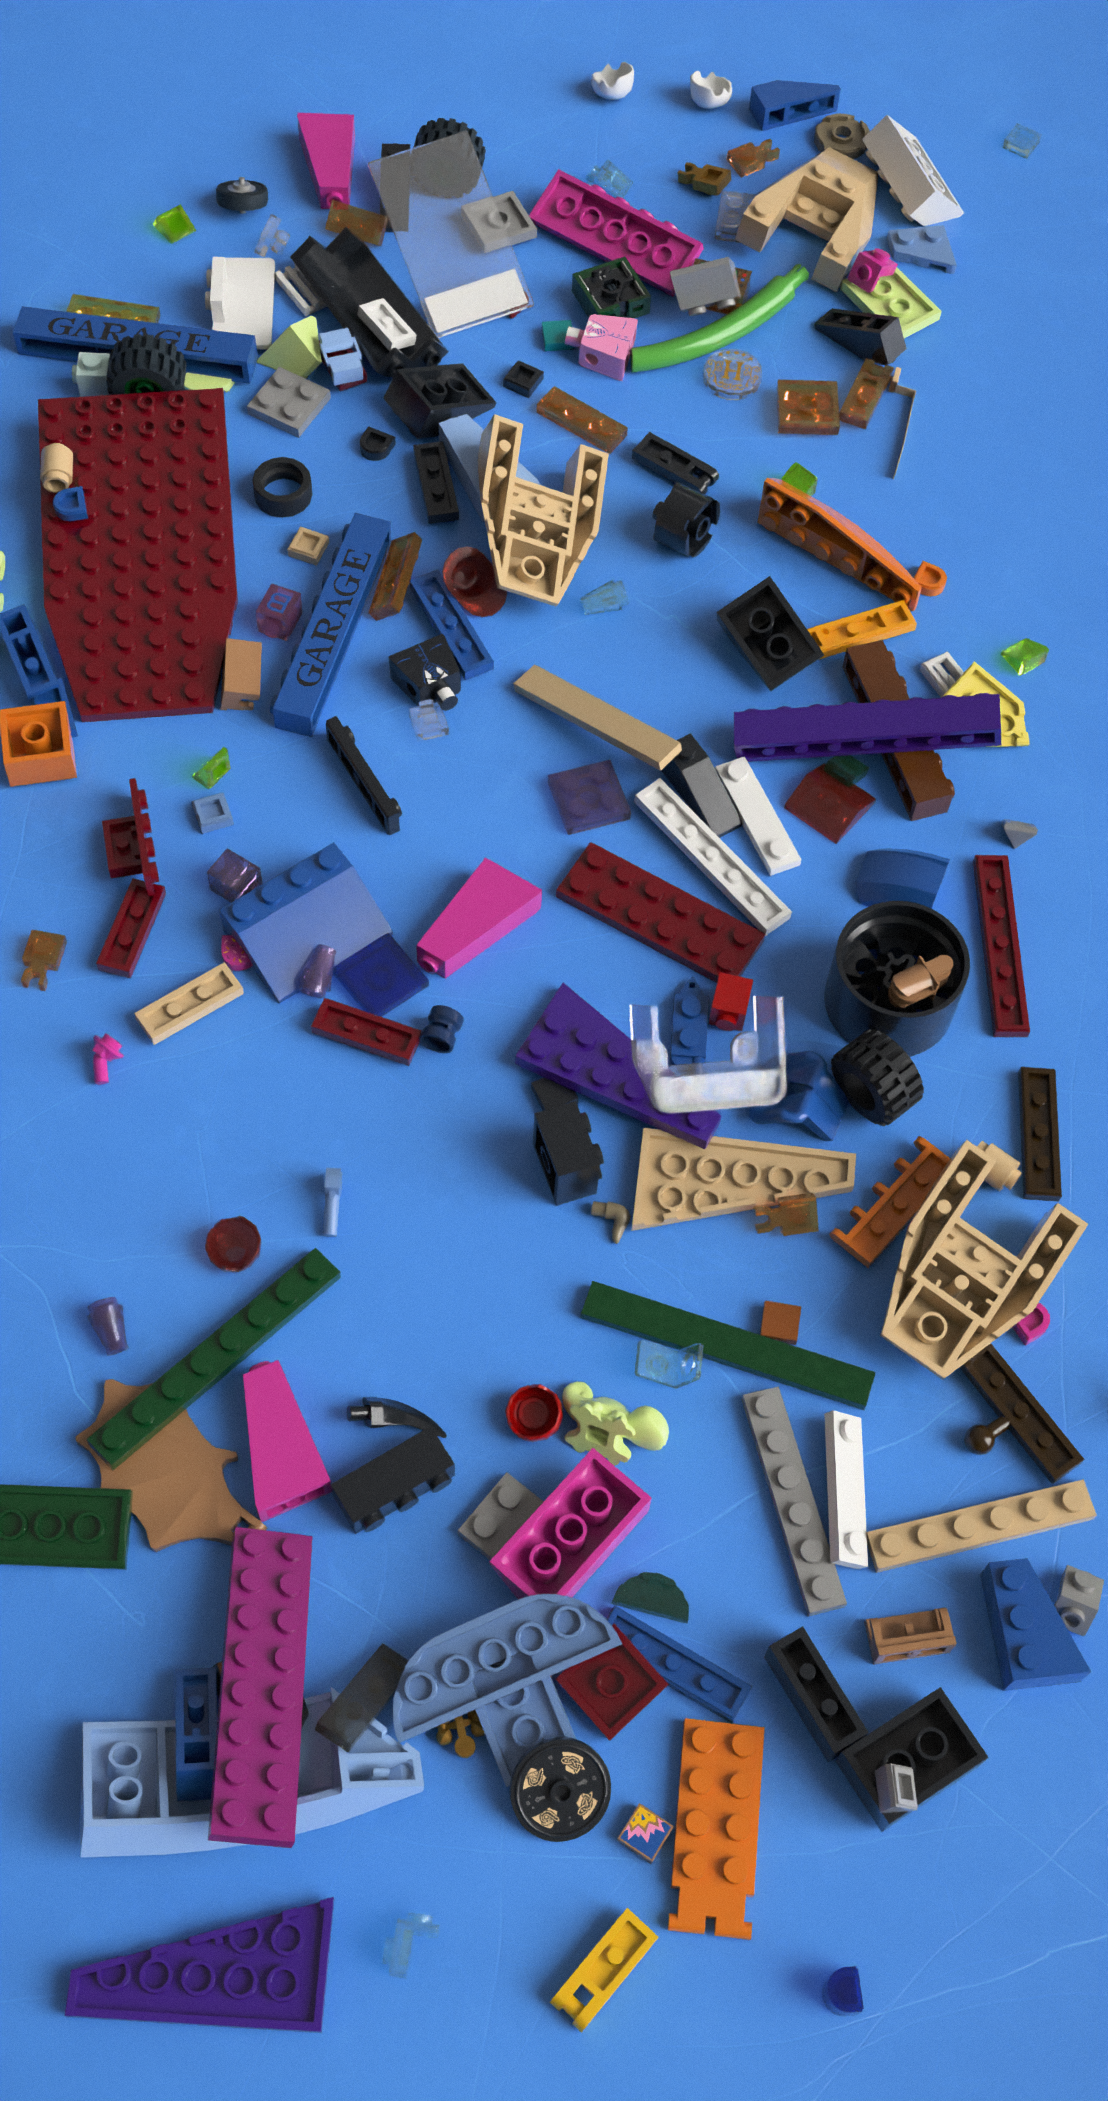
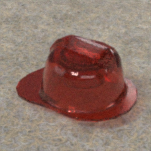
[442,546,507,617]

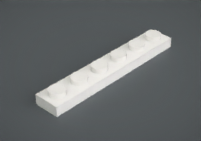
[634,778,792,936]

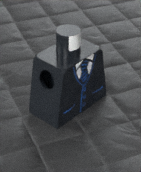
[388,634,461,711]

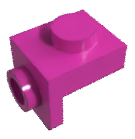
[848,248,898,293]

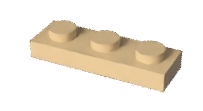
[134,962,244,1045]

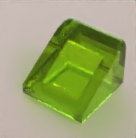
[153,204,196,244]
[781,462,818,496]
[1001,638,1049,676]
[192,747,231,789]

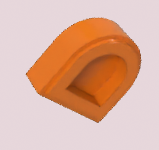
[914,561,947,596]

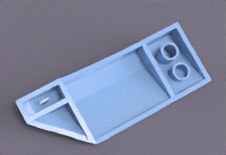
[80,1687,424,1857]

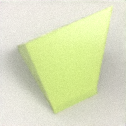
[257,316,322,379]

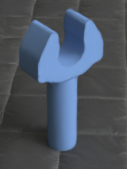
[322,1168,342,1237]

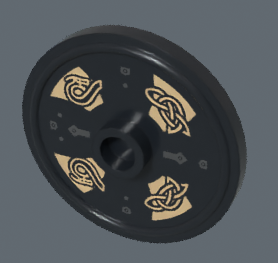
[509,1737,611,1842]

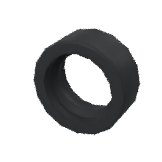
[252,457,312,518]

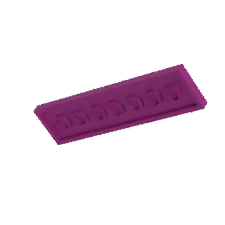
[208,1527,312,1848]

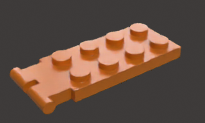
[668,1718,765,1940]

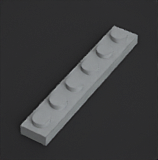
[741,1386,847,1617]

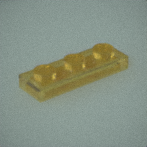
[66,294,160,323]

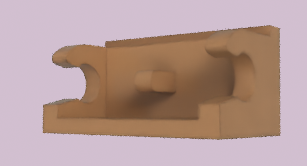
[220,638,262,710]
[864,1607,957,1665]

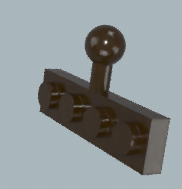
[959,1343,1085,1484]

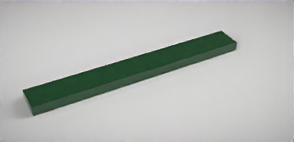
[580,1281,876,1410]

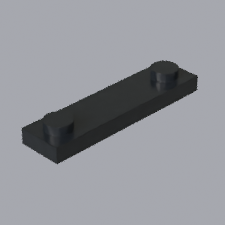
[326,716,402,835]

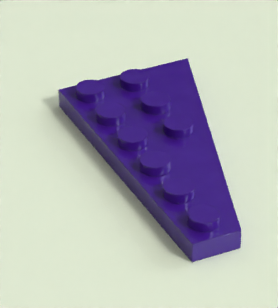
[515,982,721,1149]
[65,1897,335,2033]

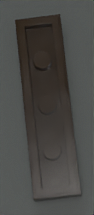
[1018,1067,1062,1202]

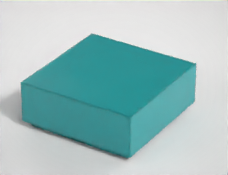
[542,320,574,351]

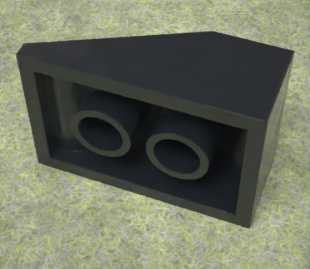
[383,363,497,439]
[717,576,824,692]

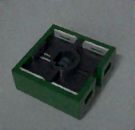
[572,257,651,318]

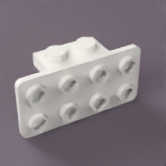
[205,257,275,349]

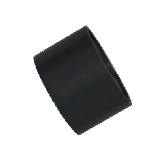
[824,901,970,1057]

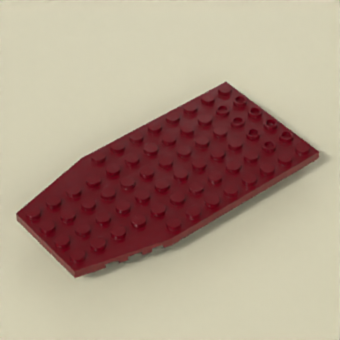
[38,388,238,722]

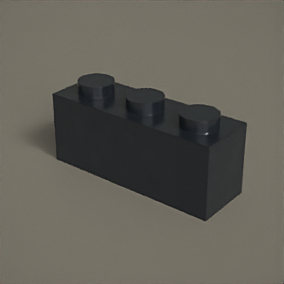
[331,1426,455,1534]
[764,1626,869,1762]

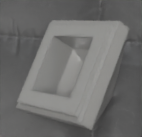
[1001,819,1038,849]

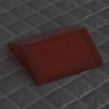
[784,763,876,844]

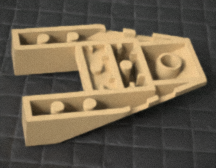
[735,147,878,292]
[477,414,609,607]
[880,1140,1088,1380]

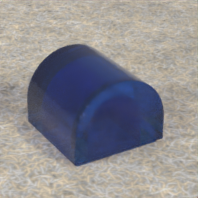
[822,1966,864,2017]

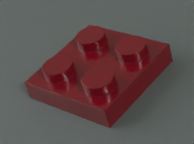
[556,1624,669,1741]

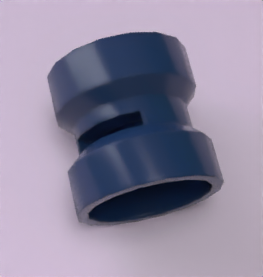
[420,1005,464,1053]

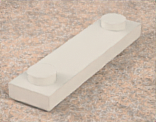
[715,756,801,876]
[824,1410,868,1569]

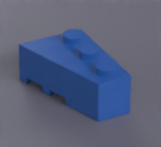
[980,1558,1091,1691]

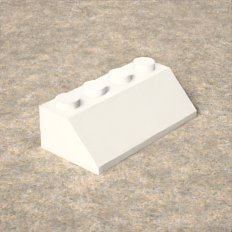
[862,115,964,226]

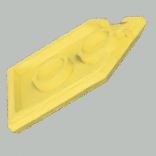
[942,661,1030,747]

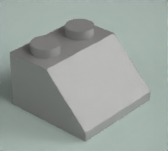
[670,257,741,316]

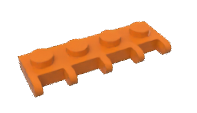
[829,1136,950,1268]

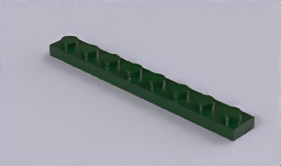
[87,1248,341,1471]

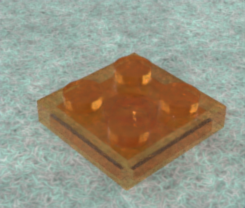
[776,379,840,435]

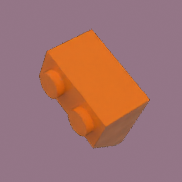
[0,701,77,787]

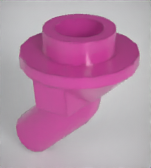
[93,1033,124,1085]

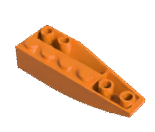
[757,478,922,611]

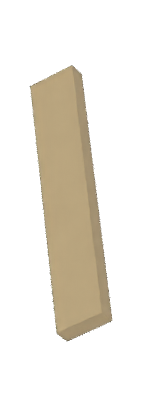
[513,664,682,771]

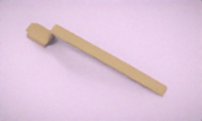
[888,367,916,479]

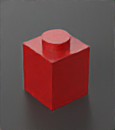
[708,972,753,1031]

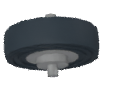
[216,177,268,214]

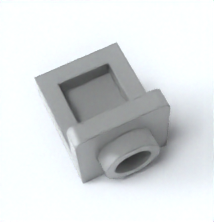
[1054,1565,1104,1636]

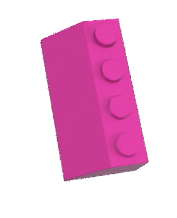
[489,1448,652,1599]

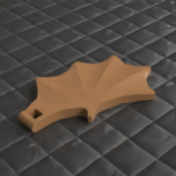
[75,1379,267,1552]

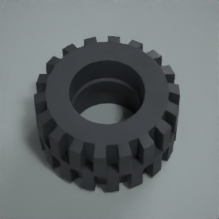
[831,1029,924,1126]

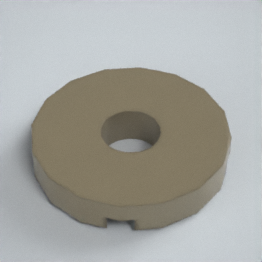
[814,113,870,159]

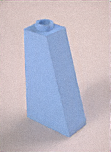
[439,414,539,522]

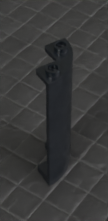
[290,227,449,378]

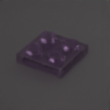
[548,760,631,835]

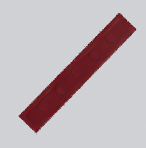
[973,855,1030,1037]

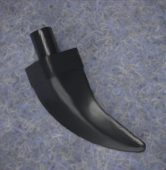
[347,1397,447,1438]

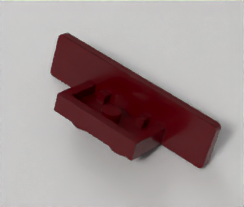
[102,778,159,896]

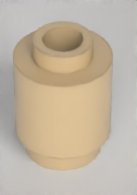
[40,443,73,493]
[977,1141,1022,1192]

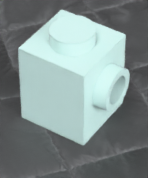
[72,352,110,397]

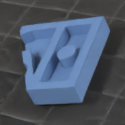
[887,225,957,274]

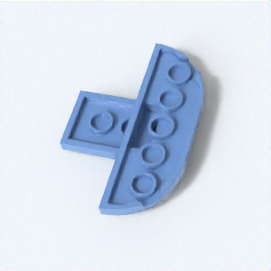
[393,1594,622,1787]

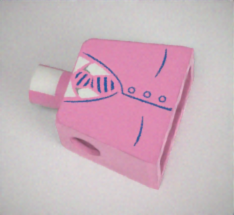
[565,314,638,381]

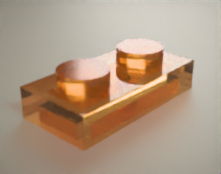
[325,200,389,246]

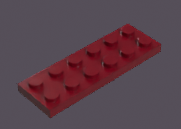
[556,842,766,983]

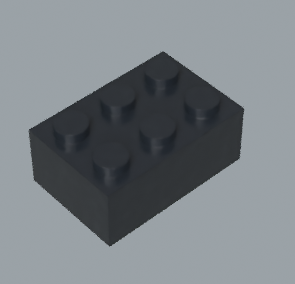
[835,1687,989,1832]

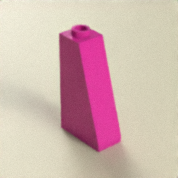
[297,113,355,210]
[416,857,542,979]
[243,1360,332,1522]

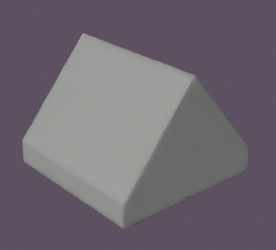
[875,1763,918,1813]

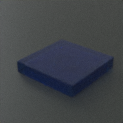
[332,933,429,1017]

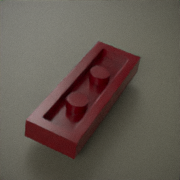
[96,878,166,979]
[311,998,422,1066]

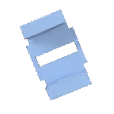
[319,328,363,386]

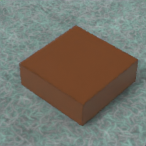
[760,1300,801,1345]

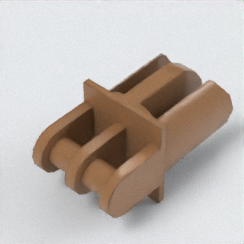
[888,955,953,1008]

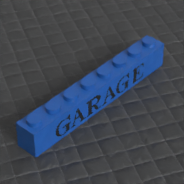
[12,306,258,384]
[270,513,392,737]

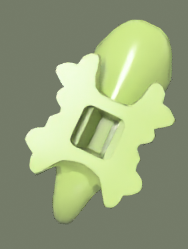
[562,1381,669,1466]

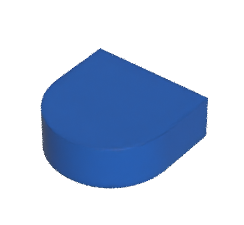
[53,486,88,521]

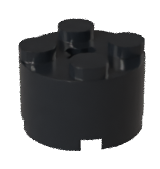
[652,482,720,557]

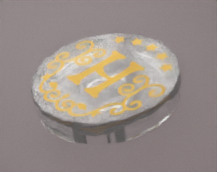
[703,349,762,400]

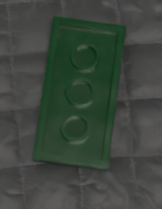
[0,1484,133,1570]

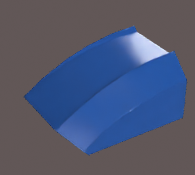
[855,848,950,909]

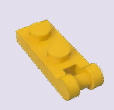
[549,1908,659,2033]

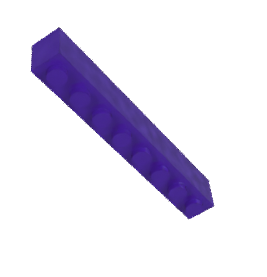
[734,693,1002,762]

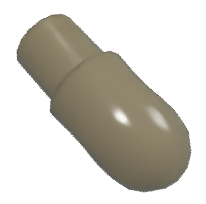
[591,1201,631,1244]

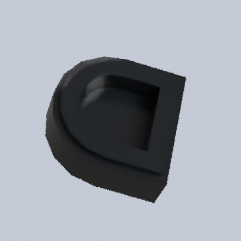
[360,426,396,461]

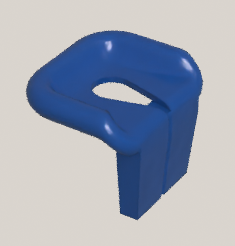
[748,1051,849,1141]

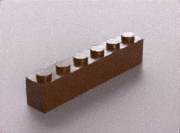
[842,640,955,821]

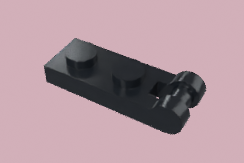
[632,432,719,494]

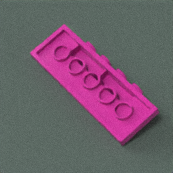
[529,169,704,297]

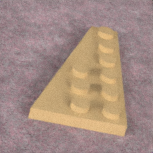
[631,1128,856,1231]

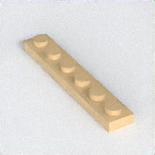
[866,1479,1097,1573]

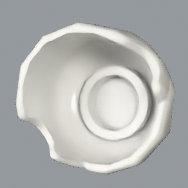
[591,62,634,100]
[690,71,732,109]

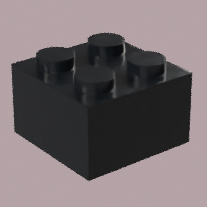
[533,1101,604,1206]

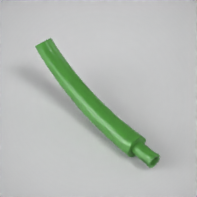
[630,264,809,373]

